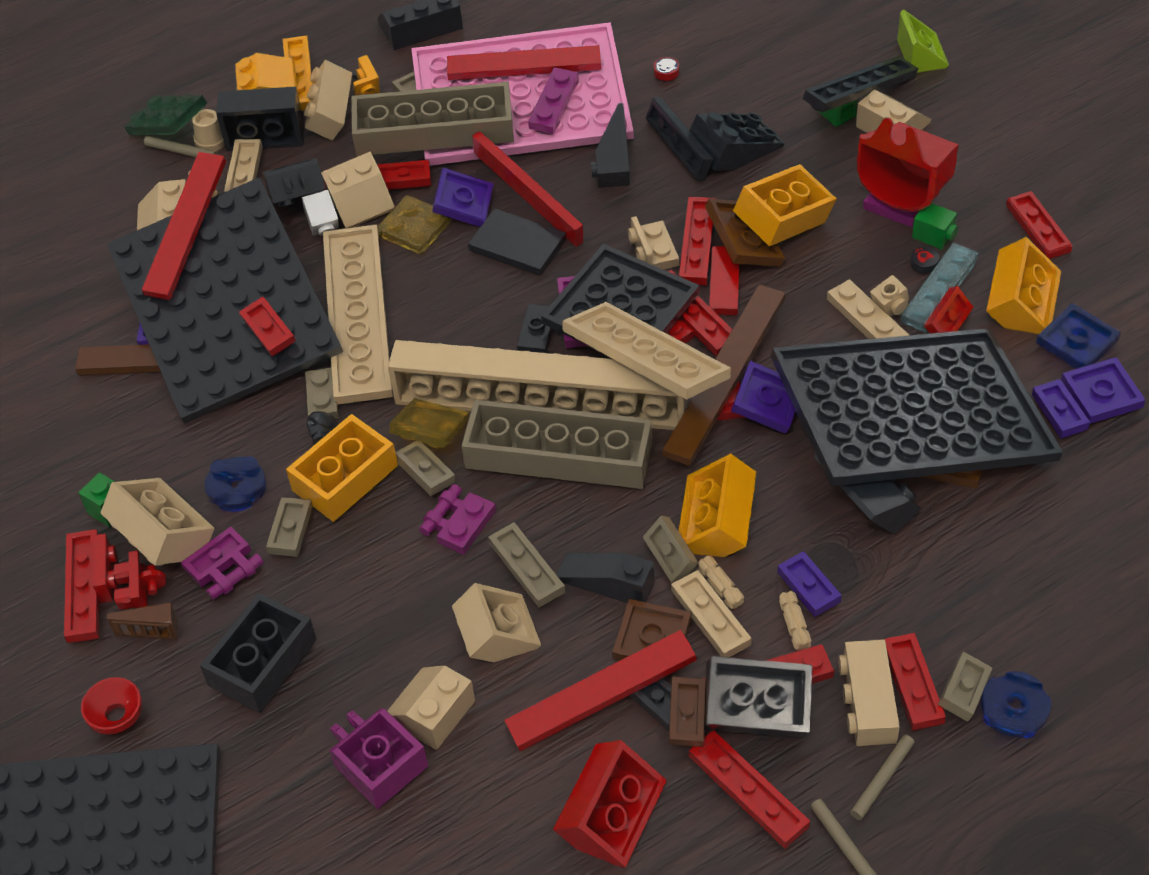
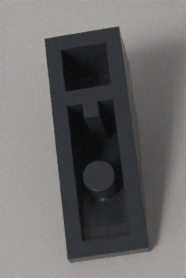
[591,103,630,188]
[556,553,654,603]

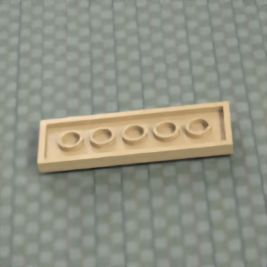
[563,302,731,400]

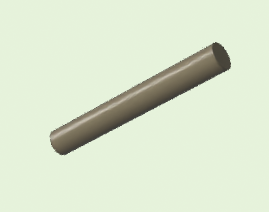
[144,136,217,158]
[850,735,915,820]
[810,799,877,875]

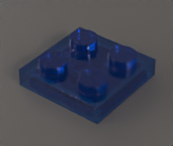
[1036,303,1121,369]

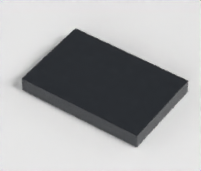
[468,209,566,276]

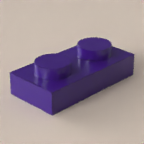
[1032,379,1090,438]
[777,551,842,617]

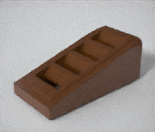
[107,603,178,639]

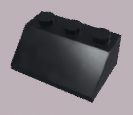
[377,0,463,50]
[814,455,921,535]

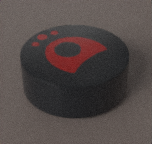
[910,246,939,274]

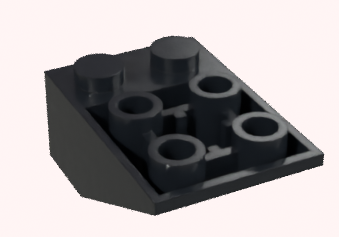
[689,112,785,171]

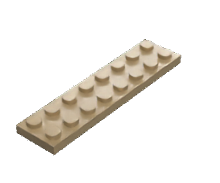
[323,225,393,405]

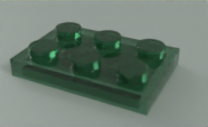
[124,94,208,135]

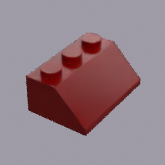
[553,740,667,868]

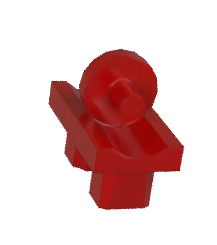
[114,550,166,610]

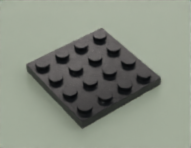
[541,244,699,343]

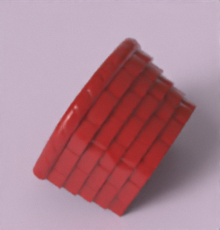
[857,117,959,212]

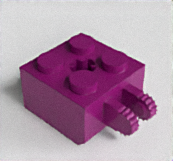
[329,708,429,810]

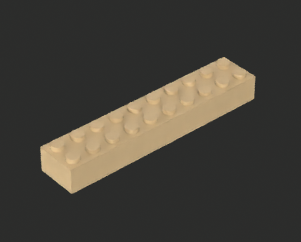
[388,340,688,430]

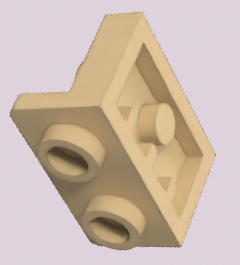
[627,216,679,270]

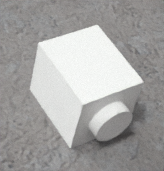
[302,190,339,236]

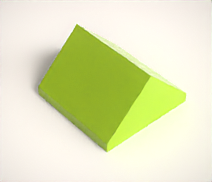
[897,9,949,72]

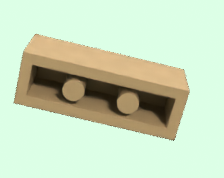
[304,60,352,141]
[838,639,900,746]

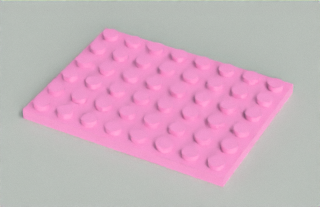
[411,22,634,166]

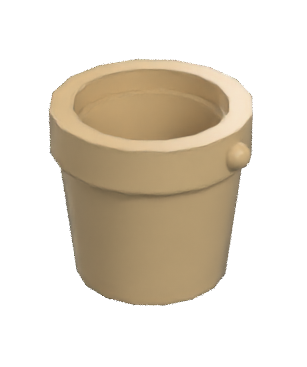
[192,109,225,151]

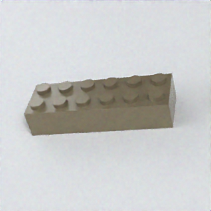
[351,82,514,156]
[461,400,653,489]

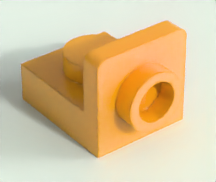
[353,55,380,95]

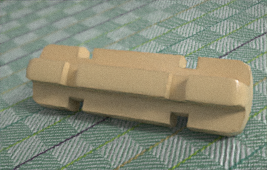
[698,556,744,609]
[779,591,811,651]

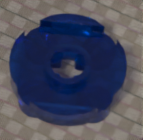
[205,456,267,512]
[981,671,1051,739]

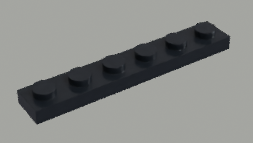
[802,56,919,113]

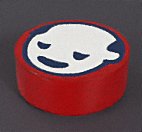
[654,57,679,81]

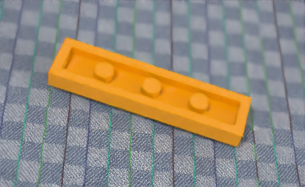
[283,35,313,111]

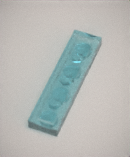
[901,243,979,333]

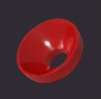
[81,677,142,735]

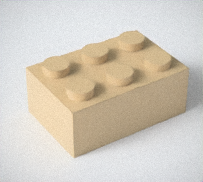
[101,478,214,565]

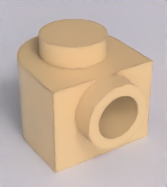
[870,275,909,316]

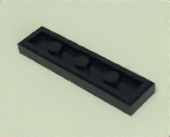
[645,97,713,181]

